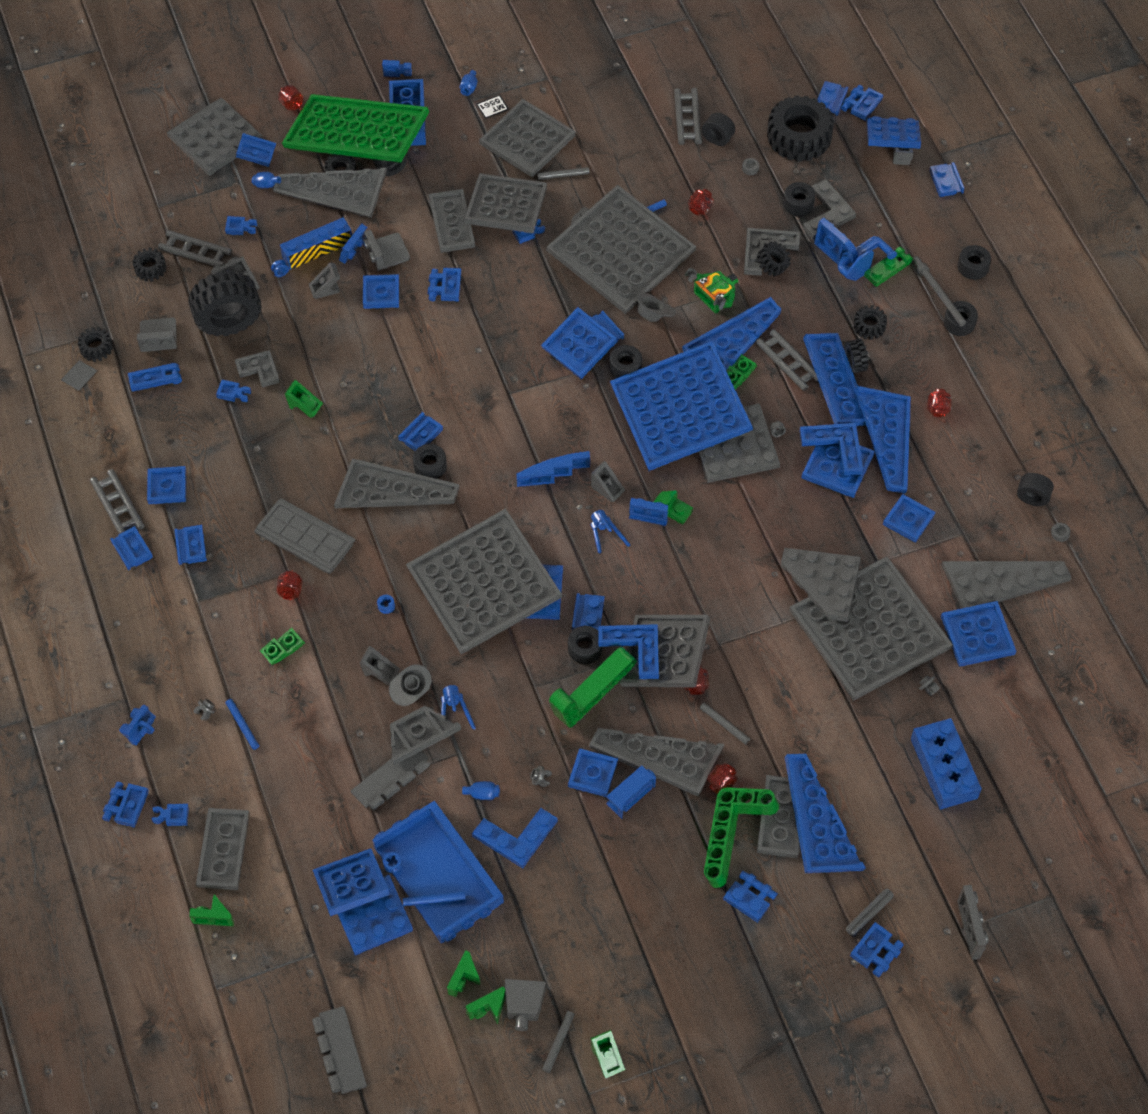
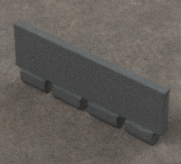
[350,751,430,811]
[312,1006,367,1094]

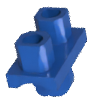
[119,705,156,746]

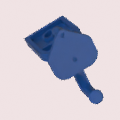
[814,218,897,281]

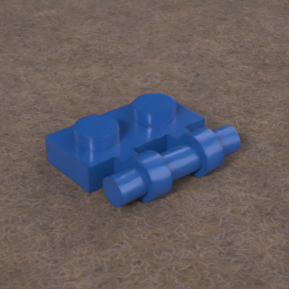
[841,85,883,121]
[427,268,462,301]
[102,782,149,828]
[723,870,778,923]
[850,922,904,977]

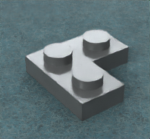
[235,350,280,387]

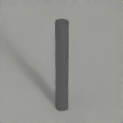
[537,167,589,180]
[700,702,750,745]
[542,1011,575,1073]

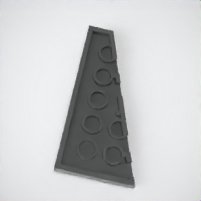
[273,168,387,219]
[334,459,460,509]
[941,561,1072,608]
[589,728,724,797]

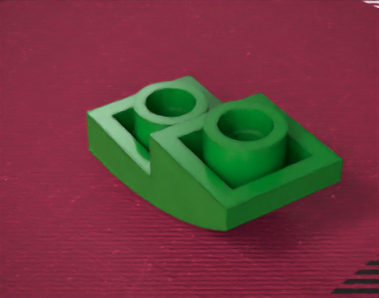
[726,354,757,389]
[260,627,305,665]

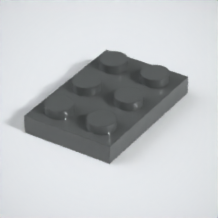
[957,885,988,960]

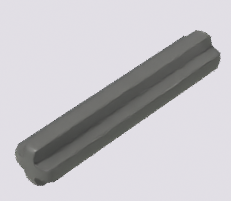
[846,888,894,937]

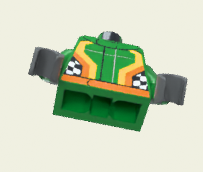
[684,268,738,314]

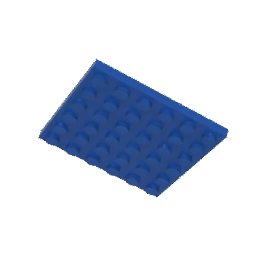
[610,341,753,471]

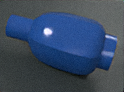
[459,70,478,96]
[252,172,281,188]
[462,781,500,800]

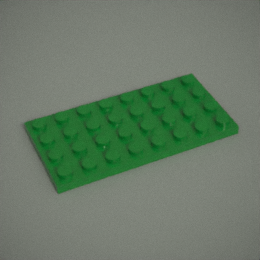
[282,94,429,162]

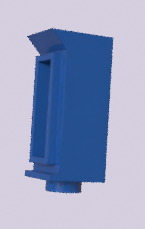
[607,766,656,819]

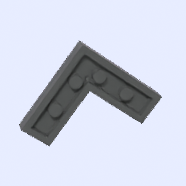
[803,179,856,240]
[744,228,800,276]

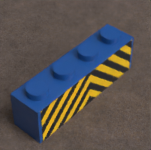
[280,217,352,270]

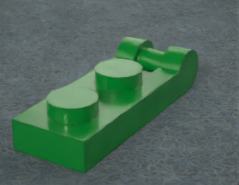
[864,247,913,287]

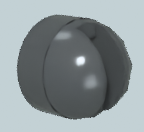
[770,421,786,437]

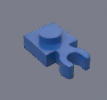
[382,60,412,77]
[225,216,258,235]
[512,219,545,244]
[216,380,251,402]
[152,804,189,826]

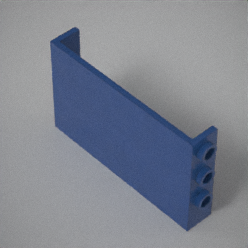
[372,801,504,943]

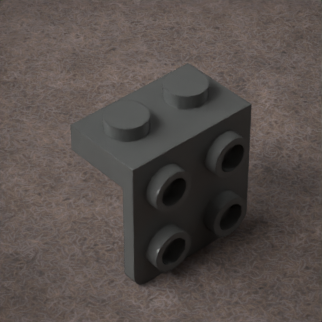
[363,230,410,271]
[137,317,177,352]

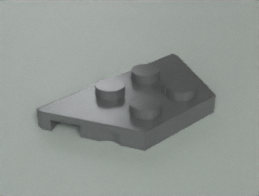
[390,706,461,765]

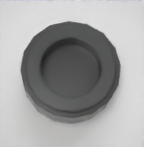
[742,158,759,175]
[1051,523,1070,542]

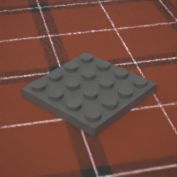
[167,98,263,176]
[479,99,576,177]
[465,173,547,233]
[698,403,780,483]
[619,615,710,687]

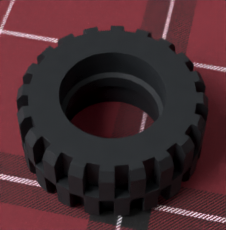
[767,95,834,162]
[188,270,262,337]

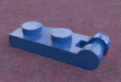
[128,363,182,392]

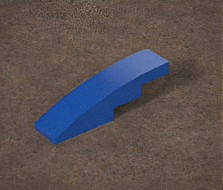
[516,451,590,487]

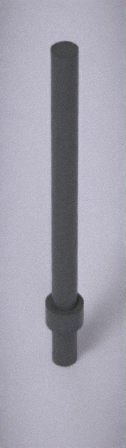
[913,256,966,326]

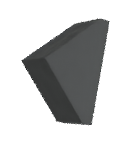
[591,461,625,502]

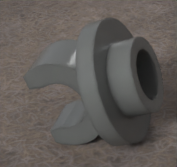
[919,675,940,696]
[194,699,216,720]
[530,766,552,787]

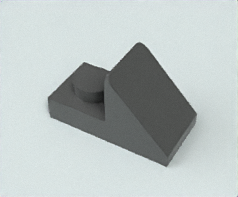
[893,147,913,165]
[309,263,340,299]
[359,646,400,686]

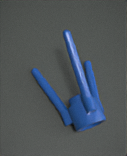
[590,510,630,554]
[441,685,476,730]

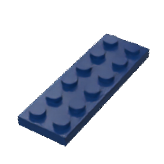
[803,333,867,426]

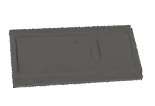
[254,498,355,574]

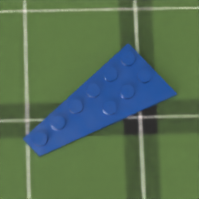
[682,297,781,370]
[856,386,911,494]
[784,754,865,873]

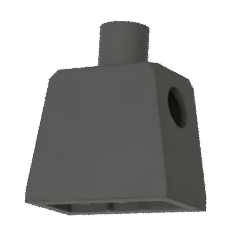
[505,979,546,1031]

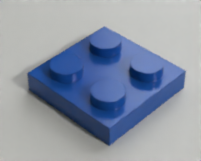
[363,274,399,309]
[147,466,186,504]
[883,494,935,543]
[568,748,618,797]

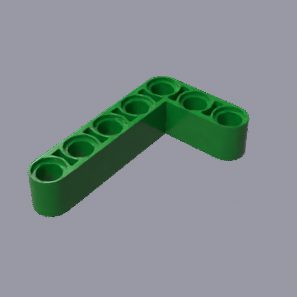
[549,647,637,728]
[704,788,779,888]

